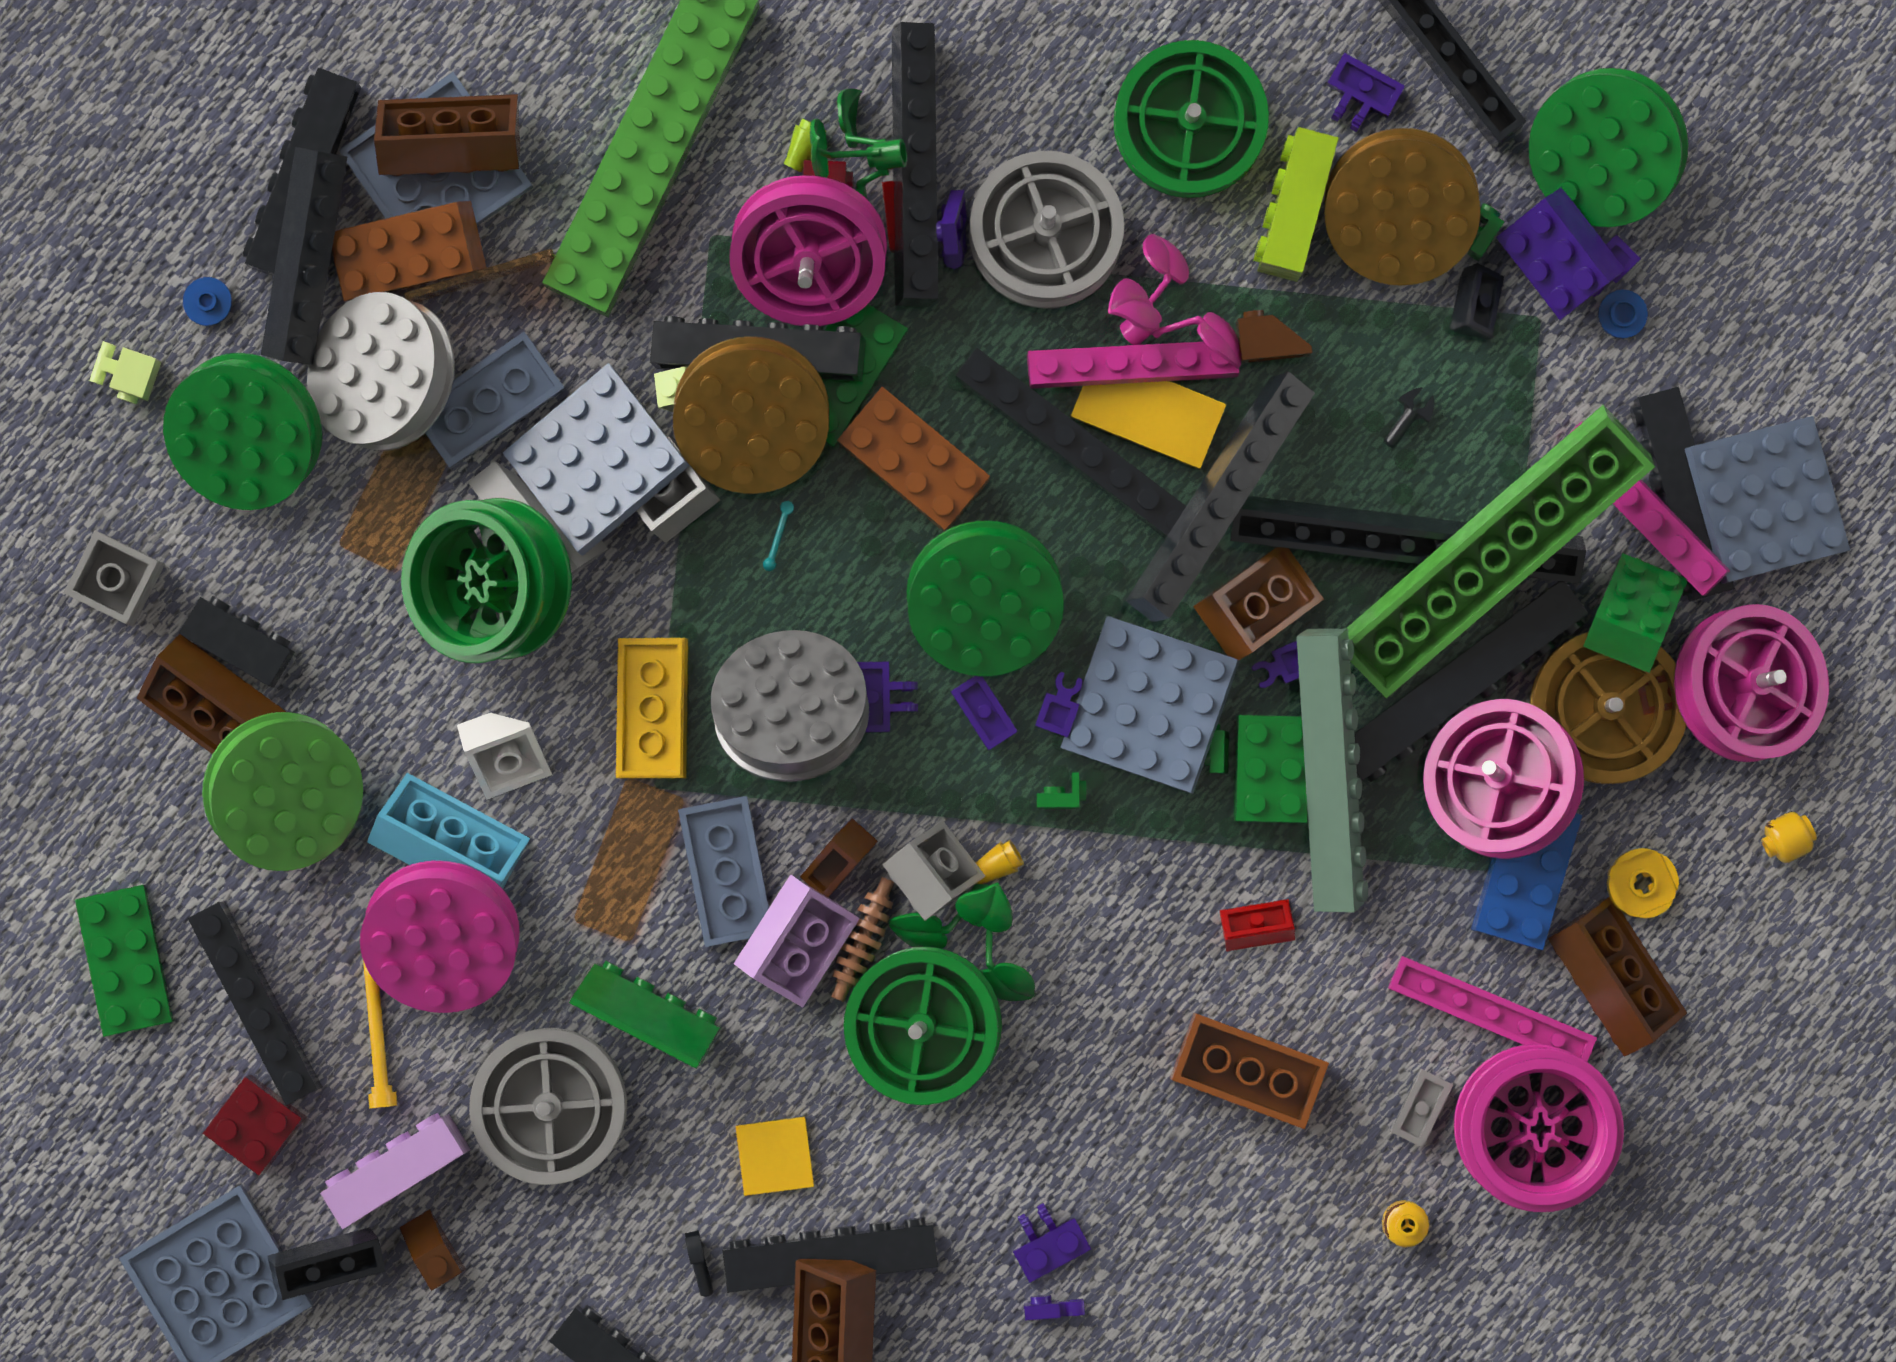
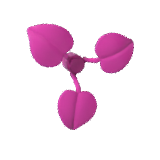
[1108,234,1241,369]

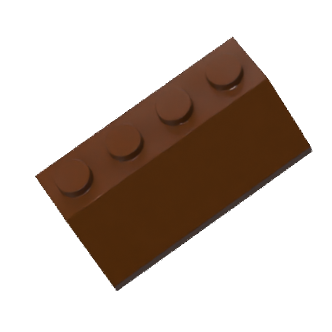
[374,94,520,176]
[137,634,286,754]
[1547,897,1687,1057]
[792,1259,876,1362]

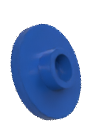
[183,277,232,326]
[1598,289,1648,339]

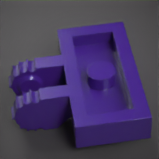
[1326,52,1405,132]
[936,190,968,270]
[857,662,918,733]
[1013,1203,1091,1283]

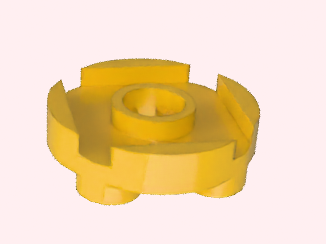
[1607,848,1679,918]

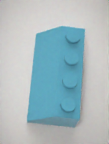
[367,773,530,889]

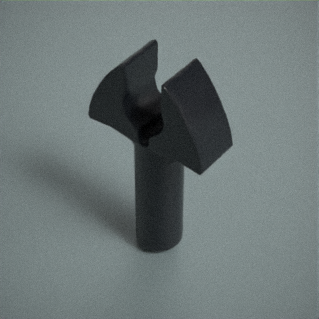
[1384,387,1434,448]
[685,1230,714,1297]

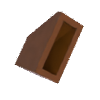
[1236,310,1312,364]
[800,818,878,897]
[399,1209,466,1291]

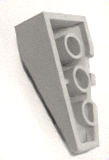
[468,461,608,577]

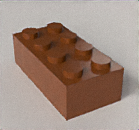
[332,201,487,301]
[837,387,990,532]
[1170,1013,1329,1129]

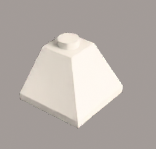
[457,713,552,799]

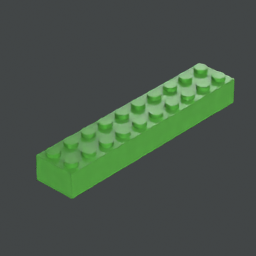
[542,0,760,318]
[1346,405,1655,699]

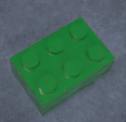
[1583,553,1687,673]
[1234,715,1307,823]

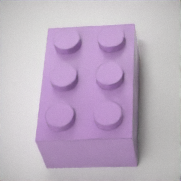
[734,875,860,1007]

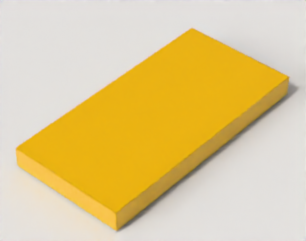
[1070,381,1226,470]
[616,638,688,779]

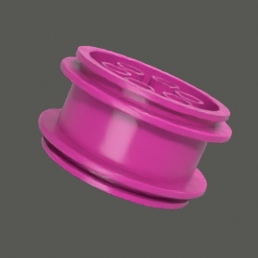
[1454,1044,1624,1212]

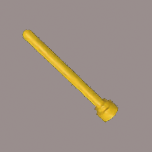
[363,961,397,1109]

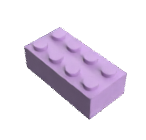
[320,1113,471,1229]

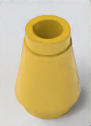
[975,840,1024,884]

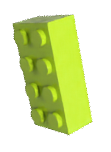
[1253,127,1339,282]

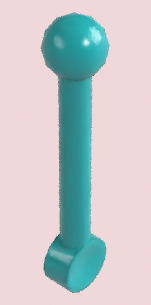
[763,501,794,571]

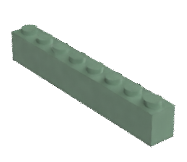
[1297,629,1368,913]

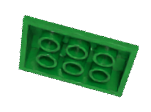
[569,960,721,1069]

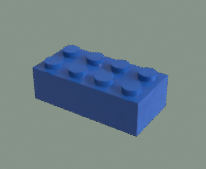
[1471,813,1582,950]

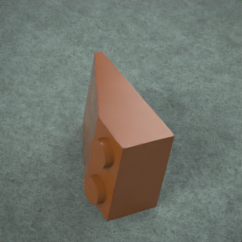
[1193,547,1324,660]

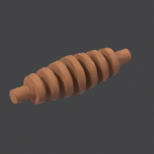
[831,877,894,1002]

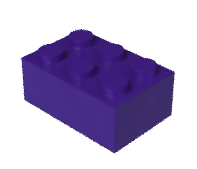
[1496,187,1625,320]

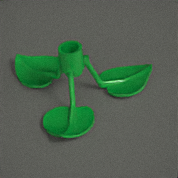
[810,88,907,200]
[888,882,1036,1001]

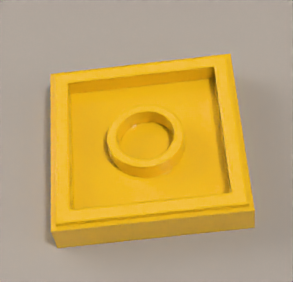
[735,1116,814,1196]

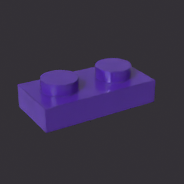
[950,676,1018,751]

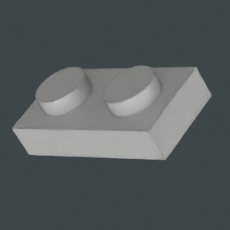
[1390,1068,1453,1148]

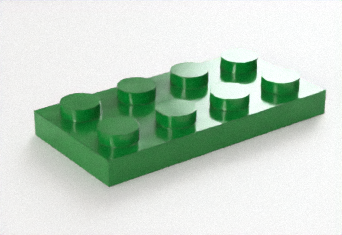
[822,304,908,448]
[75,885,174,1037]

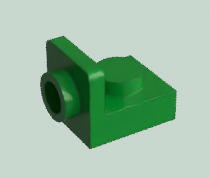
[1467,203,1504,262]
[1204,724,1229,774]
[1036,772,1086,809]

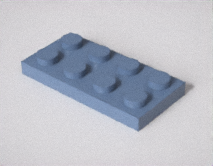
[425,332,565,470]
[678,796,769,947]

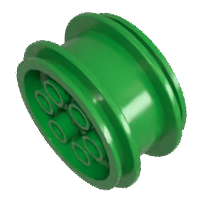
[401,498,572,664]

